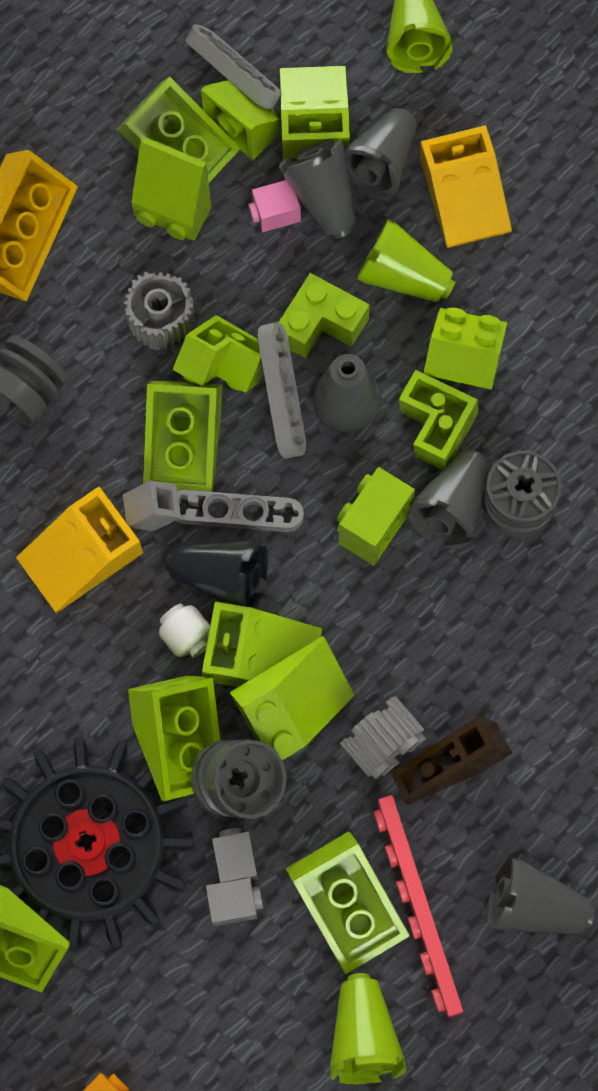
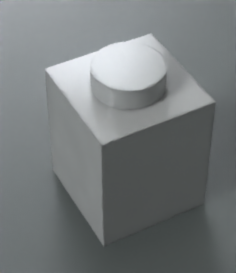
[123,480,181,531]
[212,828,258,883]
[206,878,263,926]

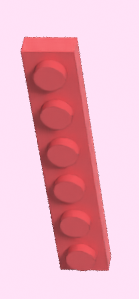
[373,795,463,1018]

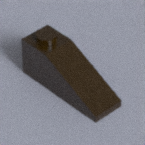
[391,716,512,805]

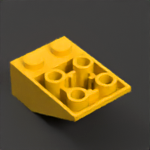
[419,125,512,248]
[16,487,143,613]

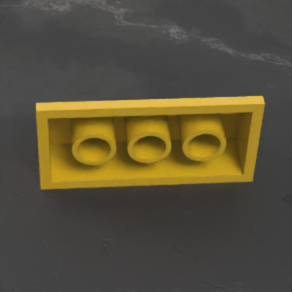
[0,150,78,302]

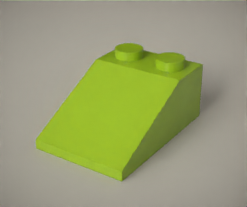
[117,76,241,183]
[132,136,212,241]
[143,380,222,492]
[230,636,355,760]
[128,675,221,801]
[285,832,410,974]
[0,885,70,993]

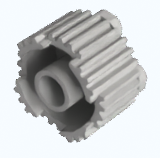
[124,272,195,350]
[340,696,426,779]

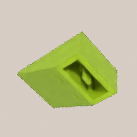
[280,66,350,159]
[202,602,322,687]

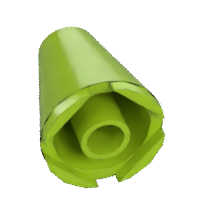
[386,0,453,73]
[357,219,456,302]
[329,973,406,1084]

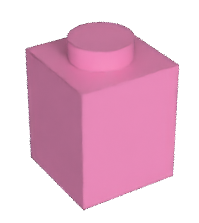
[248,180,301,232]

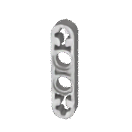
[186,24,282,109]
[258,322,306,459]
[175,490,304,532]

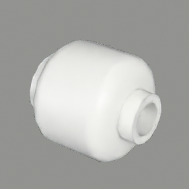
[159,604,210,658]

